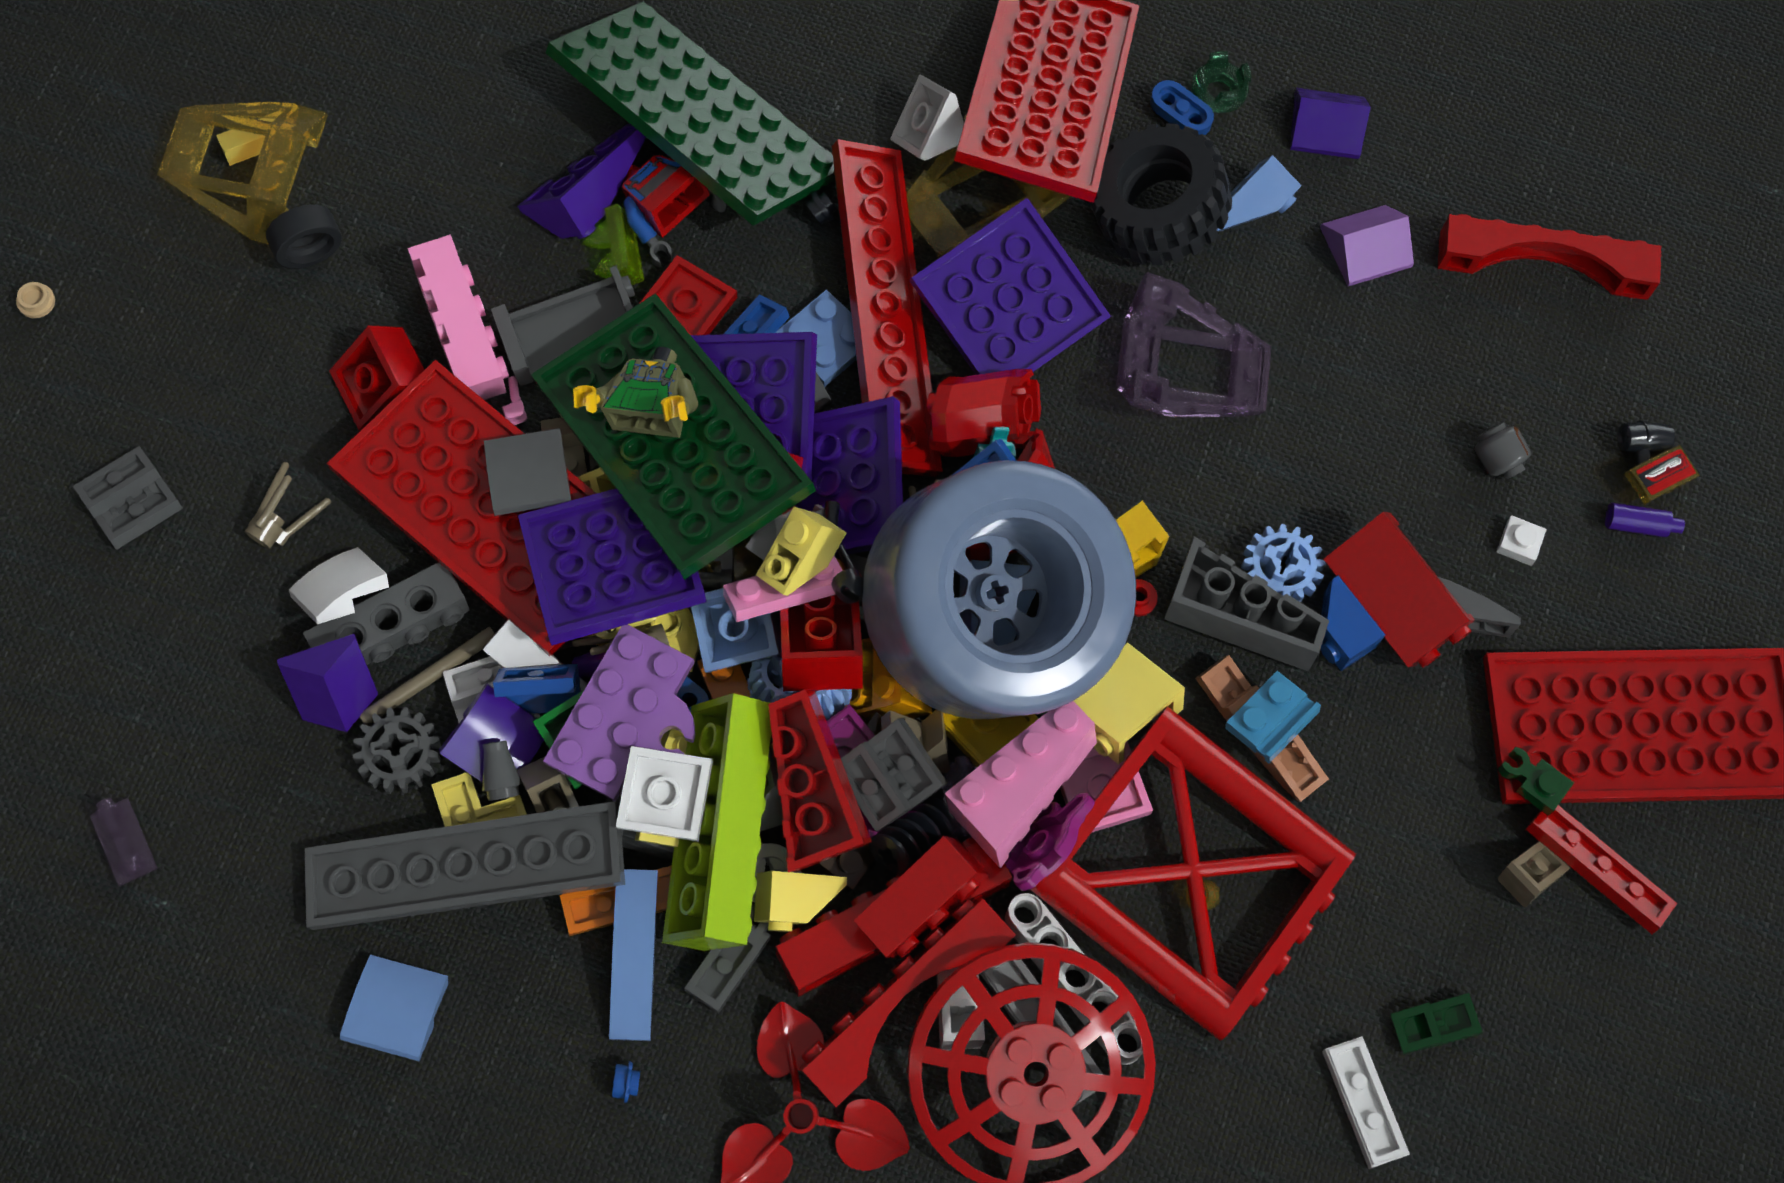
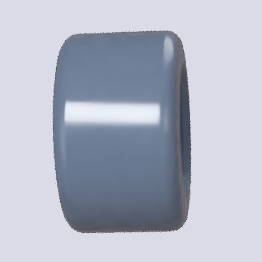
[862,460,1136,719]

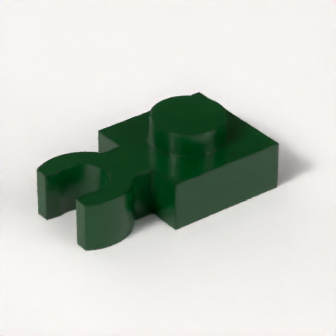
[1497,747,1574,816]

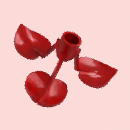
[721,1002,910,1183]

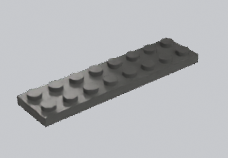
[305,801,625,930]

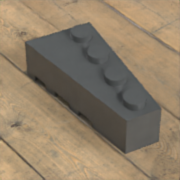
[1164,536,1329,671]

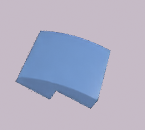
[340,955,448,1061]

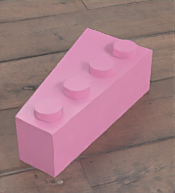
[408,234,509,400]
[944,701,1097,868]

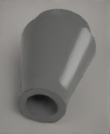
[482,740,522,801]

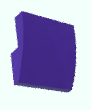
[439,683,544,783]

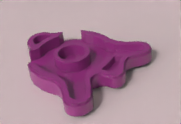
[1005,793,1095,891]

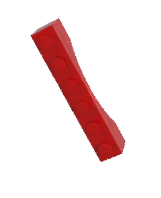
[1437,214,1661,300]
[799,898,1016,1107]

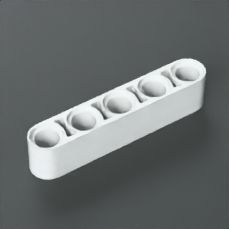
[1005,893,1143,1065]

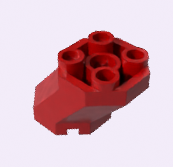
[927,369,1041,457]

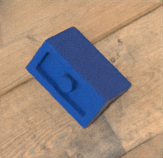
[493,664,581,714]

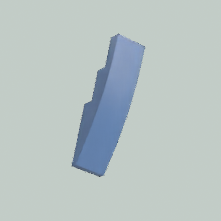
[609,869,658,1041]

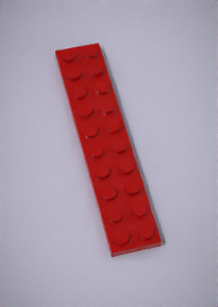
[832,139,943,477]

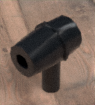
[1617,421,1675,484]

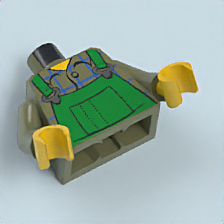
[573,347,698,438]

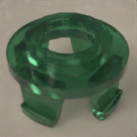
[1192,51,1252,113]

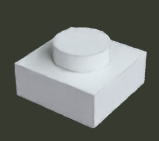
[1496,515,1547,566]

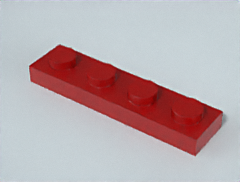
[1525,805,1677,934]

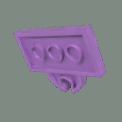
[543,624,695,802]

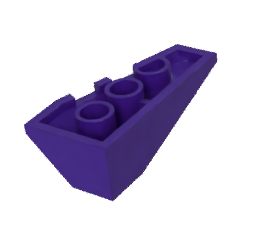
[517,123,646,239]

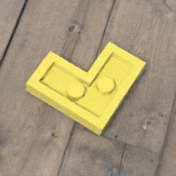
[431,772,527,827]

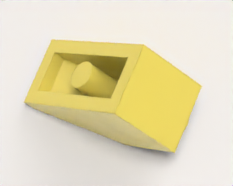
[754,871,847,932]

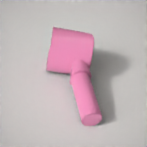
[502,376,527,425]

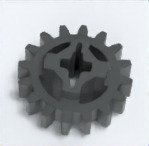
[353,707,442,794]

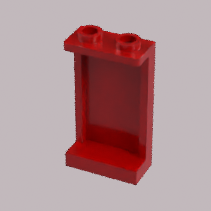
[1324,512,1475,668]

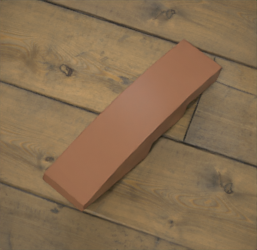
[1195,655,1329,802]

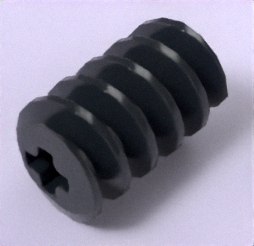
[869,797,953,876]

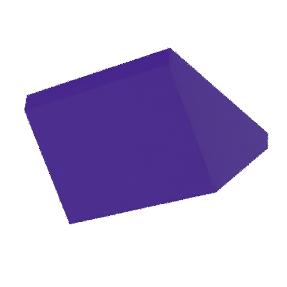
[1290,88,1371,159]
[277,634,378,732]

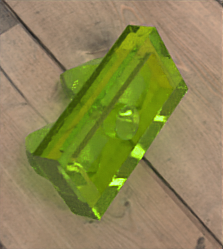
[583,204,644,285]

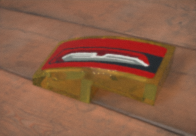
[1625,445,1700,505]

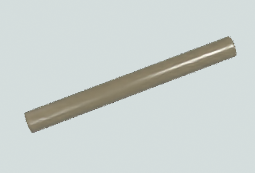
[360,627,495,726]

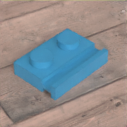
[1225,671,1321,764]

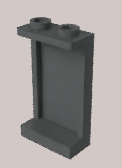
[491,265,635,387]

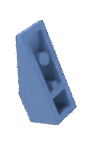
[1217,155,1301,232]

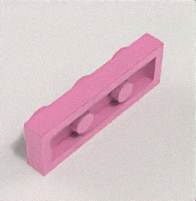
[723,556,847,622]

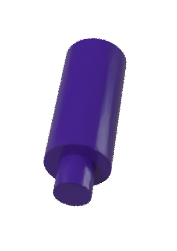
[1605,502,1685,538]

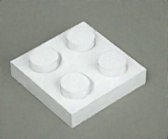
[616,746,713,842]

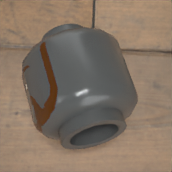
[1475,422,1531,479]

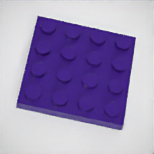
[909,198,1111,375]
[691,332,817,480]
[761,396,903,565]
[518,489,707,646]

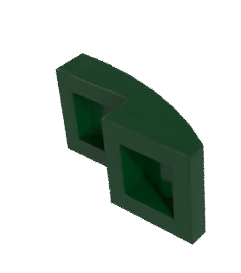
[1390,993,1483,1054]

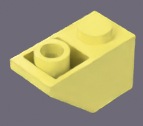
[756,506,846,596]

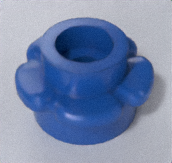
[612,1061,640,1103]

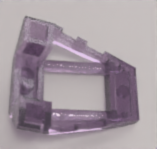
[1117,272,1271,418]

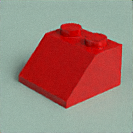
[329,325,425,430]

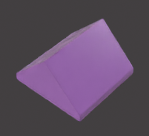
[1320,205,1414,286]

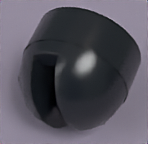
[831,569,863,604]

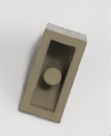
[517,756,579,813]

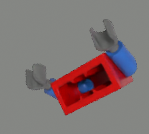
[622,155,726,268]

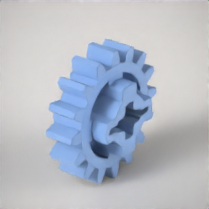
[1241,524,1326,602]

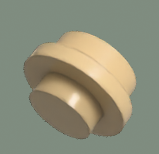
[16,282,55,318]

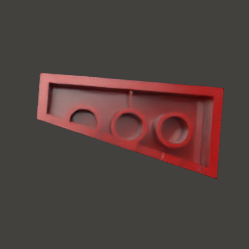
[768,689,872,873]

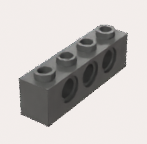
[303,562,470,665]

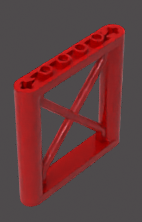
[1030,706,1356,1041]

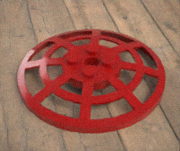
[907,943,1156,1183]

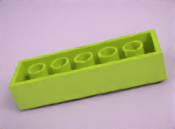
[662,693,772,951]

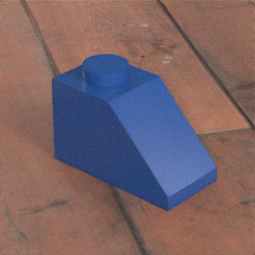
[1321,575,1385,671]

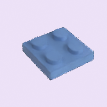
[776,290,857,387]

